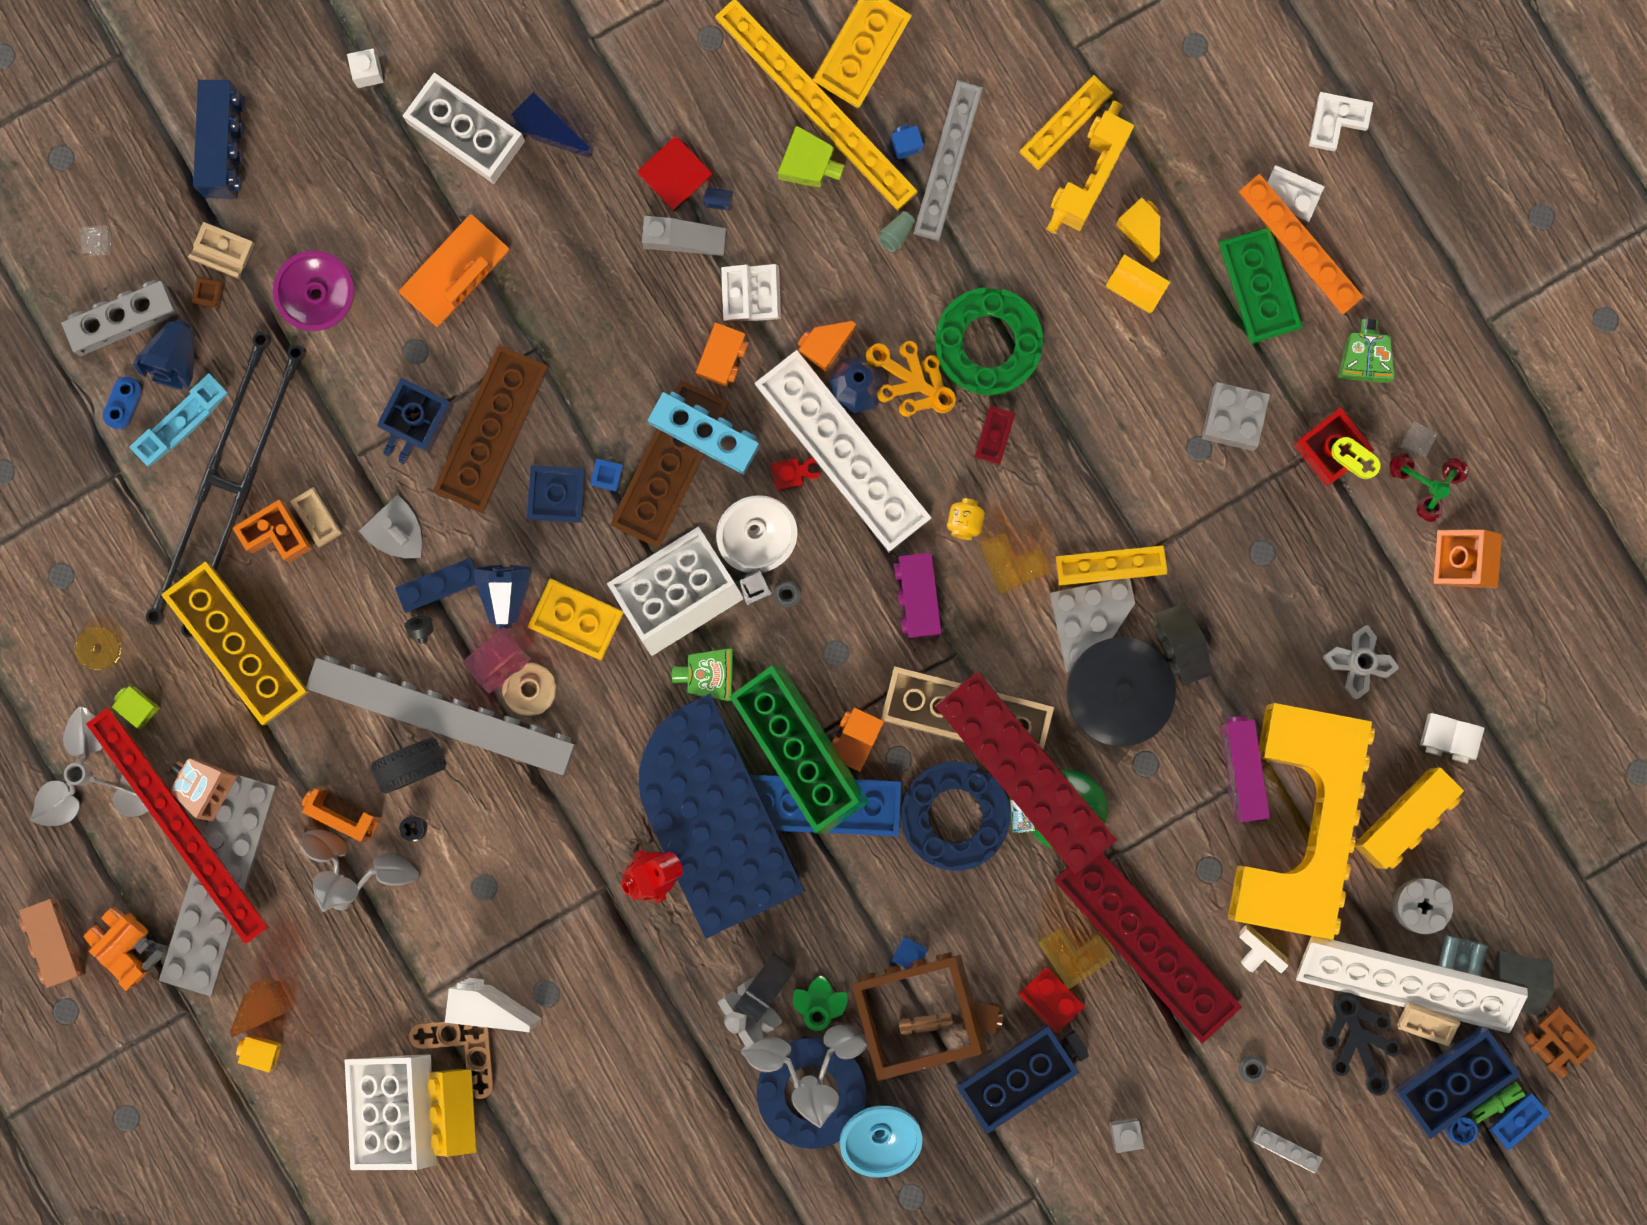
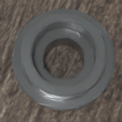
[774,581,801,608]
[1239,1056,1267,1083]

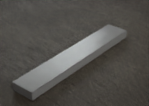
[913,80,983,241]

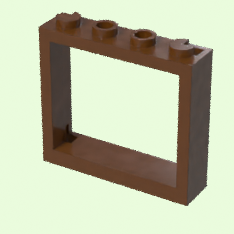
[851,952,987,1081]

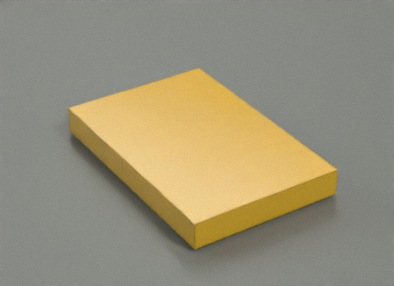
[528,578,624,661]

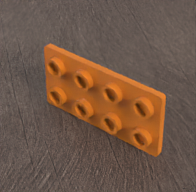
[399,214,510,327]

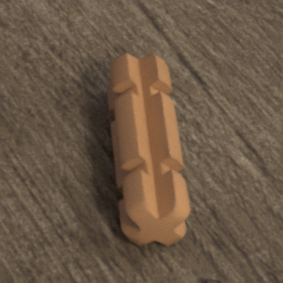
[899,1013,953,1035]

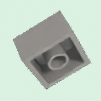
[1201,382,1270,451]

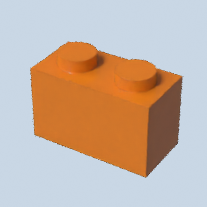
[696,322,749,388]

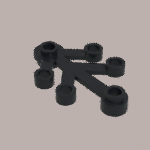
[1322,992,1401,1096]

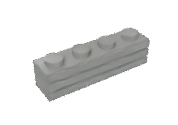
[1251,1125,1323,1173]

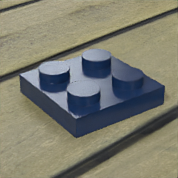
[527,465,585,523]

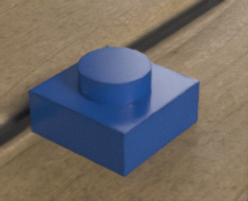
[590,458,623,492]
[891,936,929,969]

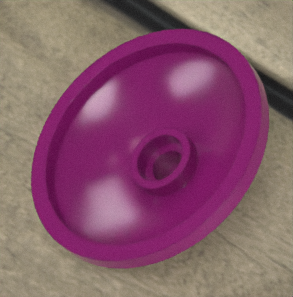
[273,251,355,332]

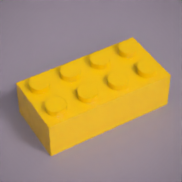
[1355,767,1464,869]

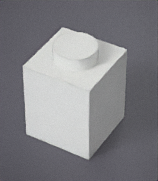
[347,49,384,88]

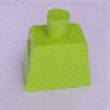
[778,126,845,187]

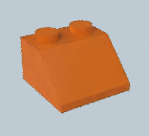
[1433,530,1502,588]

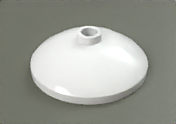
[716,495,797,573]

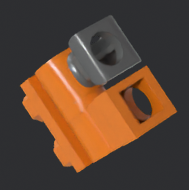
[83,907,168,991]

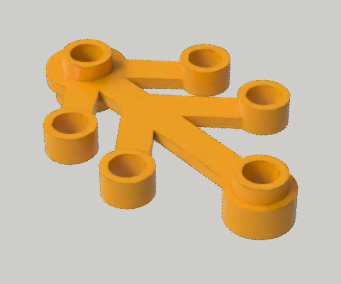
[866,341,956,417]

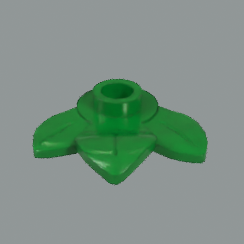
[793,976,848,1031]

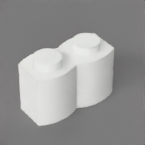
[1420,713,1484,764]

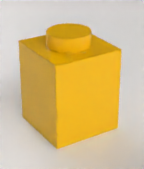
[236,1034,282,1072]

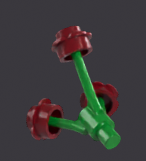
[1389,453,1469,522]

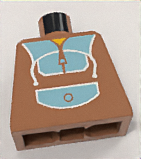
[170,758,237,821]

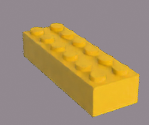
[161,561,309,725]

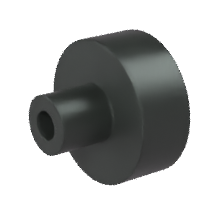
[405,615,434,644]

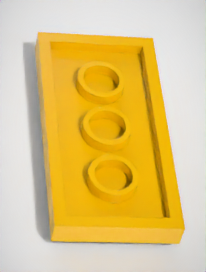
[812,0,912,108]

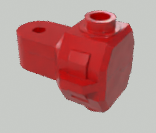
[621,850,683,904]

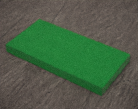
[1218,227,1303,345]

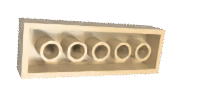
[881,666,1054,749]

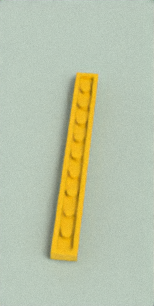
[715,0,917,211]

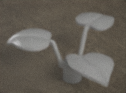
[30,706,149,826]
[301,830,420,912]
[741,1025,868,1128]

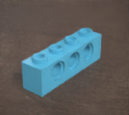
[647,391,760,475]

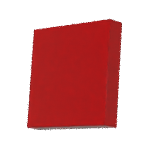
[637,135,713,212]

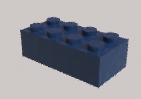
[193,79,245,199]
[955,1024,1079,1134]
[1392,1027,1520,1139]

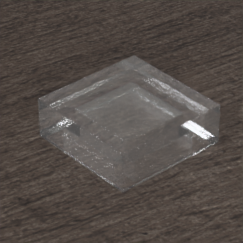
[1400,421,1438,458]

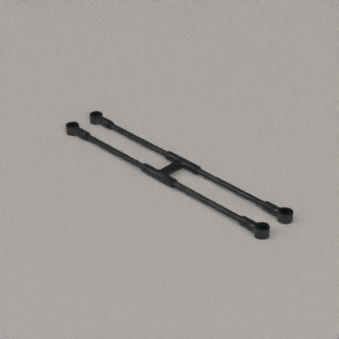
[145,332,306,638]

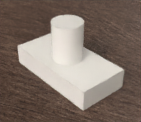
[1239,923,1289,973]

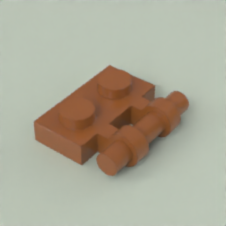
[1523,1006,1597,1079]

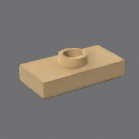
[290,487,343,548]
[1397,1002,1460,1047]

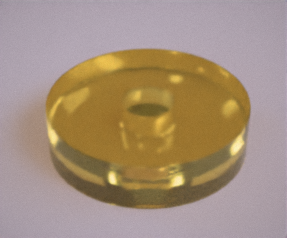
[75,627,121,670]

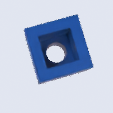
[891,125,924,160]

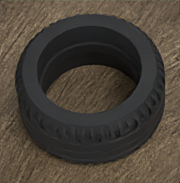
[371,737,447,794]

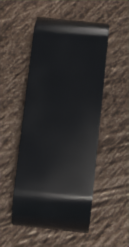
[735,952,796,1022]

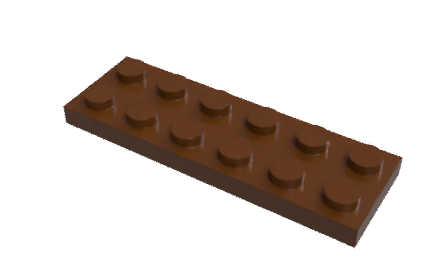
[433,344,549,514]
[610,379,729,549]

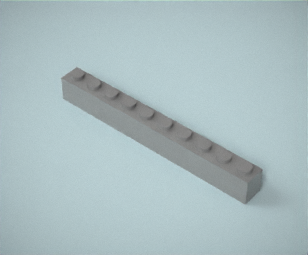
[305,655,576,776]

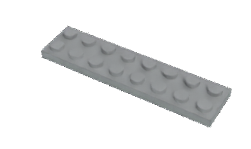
[159,772,278,996]

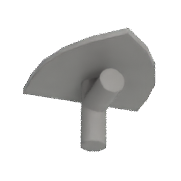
[359,494,422,558]

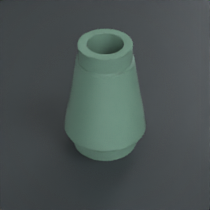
[878,211,915,252]

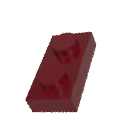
[974,406,1016,466]

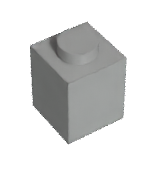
[1109,1117,1144,1153]

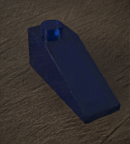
[511,92,592,158]

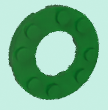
[935,287,1043,396]

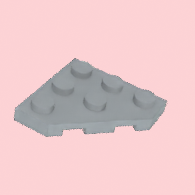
[1049,578,1135,673]

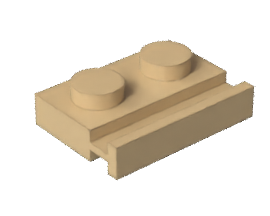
[188,222,255,279]

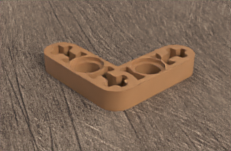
[409,1021,494,1099]

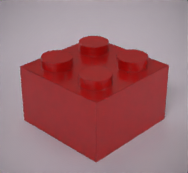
[1293,408,1374,487]

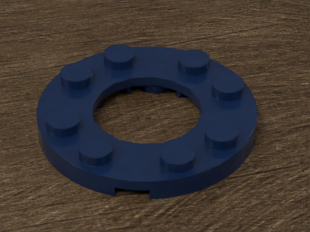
[901,761,1010,871]
[757,1037,866,1149]

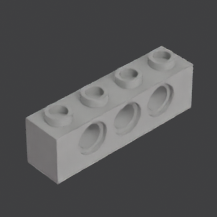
[61,280,179,357]

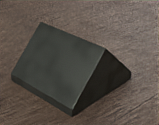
[1492,950,1554,1017]

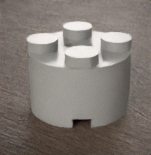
[1392,878,1453,934]

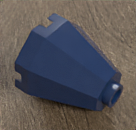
[133,320,195,390]
[830,356,887,414]
[474,565,531,629]

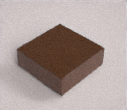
[191,277,225,309]

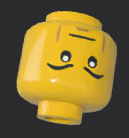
[947,498,985,540]

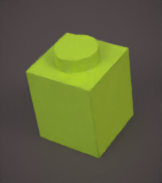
[112,686,160,729]

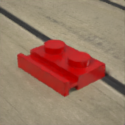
[1018,967,1085,1034]

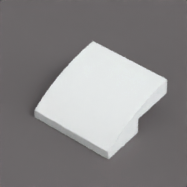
[721,264,781,321]

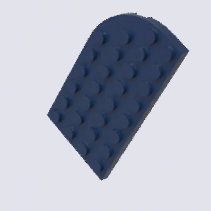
[639,694,805,939]

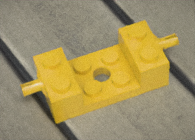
[1046,101,1134,234]

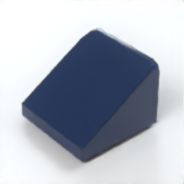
[703,187,733,211]

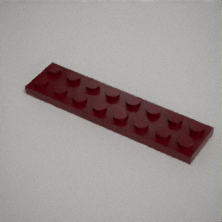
[935,671,1117,874]
[1053,853,1242,1044]

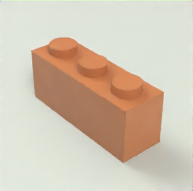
[19,898,85,988]

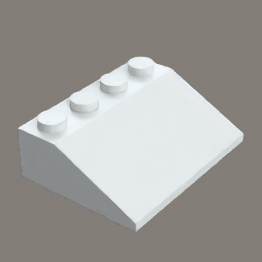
[607,526,744,656]
[445,978,542,1032]
[345,1055,437,1170]

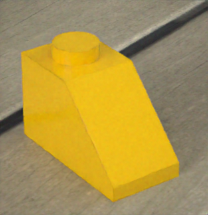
[1116,198,1160,263]

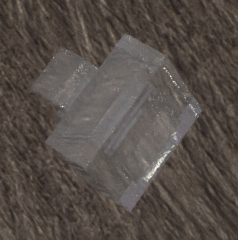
[80,226,111,256]

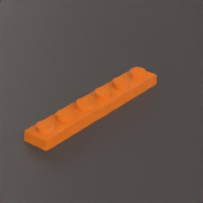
[1238,174,1363,315]

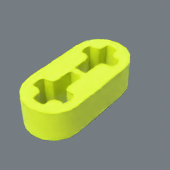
[1331,437,1380,479]

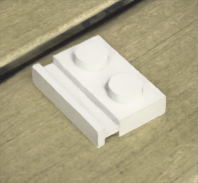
[1267,165,1324,224]

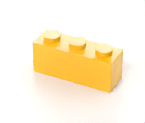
[427,1069,476,1157]

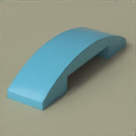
[129,373,228,467]

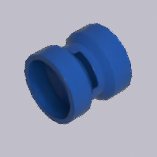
[1444,1116,1478,1145]

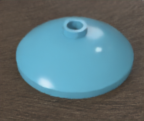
[840,1106,923,1177]

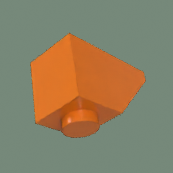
[798,321,856,372]

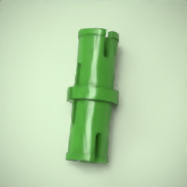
[1469,1081,1525,1124]

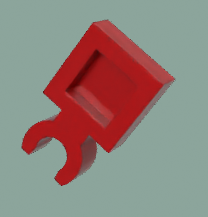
[771,458,820,491]

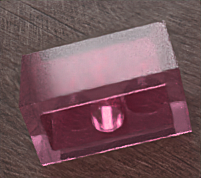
[462,627,531,693]

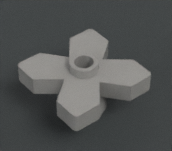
[1323,625,1399,700]
[718,978,782,1048]

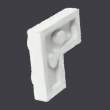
[1309,92,1373,151]

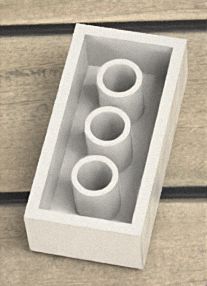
[403,73,525,184]

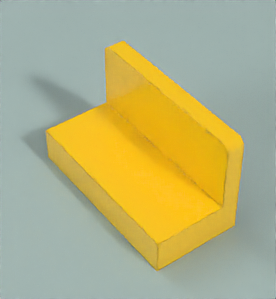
[1106,254,1170,313]

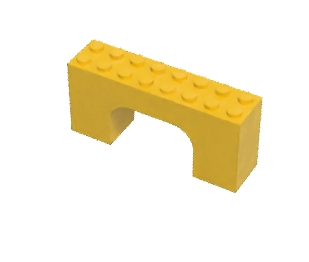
[1227,703,1375,940]

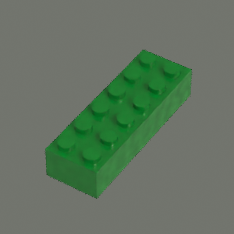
[729,665,870,833]

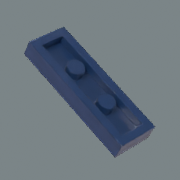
[395,558,476,613]

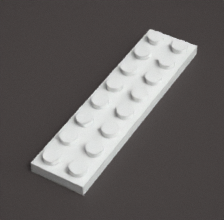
[755,350,931,552]
[1296,936,1528,1033]

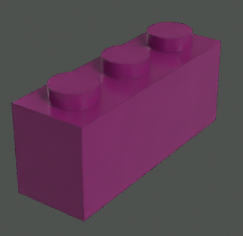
[894,553,941,639]

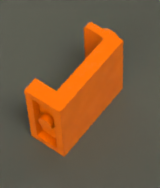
[302,788,382,842]

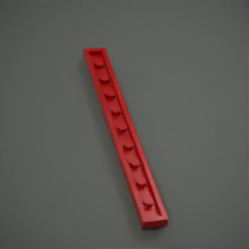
[86,708,270,944]

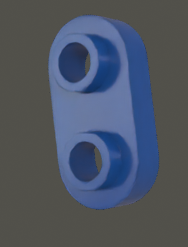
[103,377,143,430]

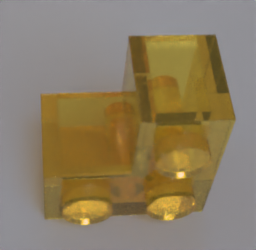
[979,533,1051,595]
[1036,926,1115,989]

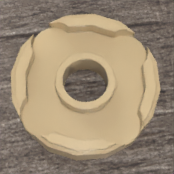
[502,662,557,717]

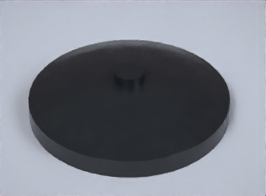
[1066,637,1176,746]

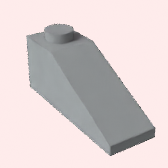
[642,216,726,256]

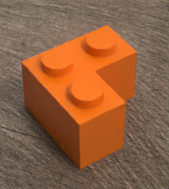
[232,500,313,563]
[832,708,884,772]

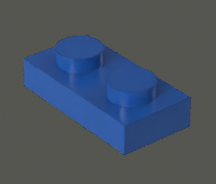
[1488,1092,1550,1150]

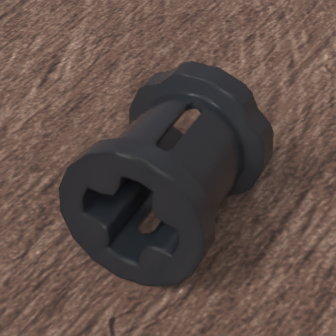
[399,817,427,841]

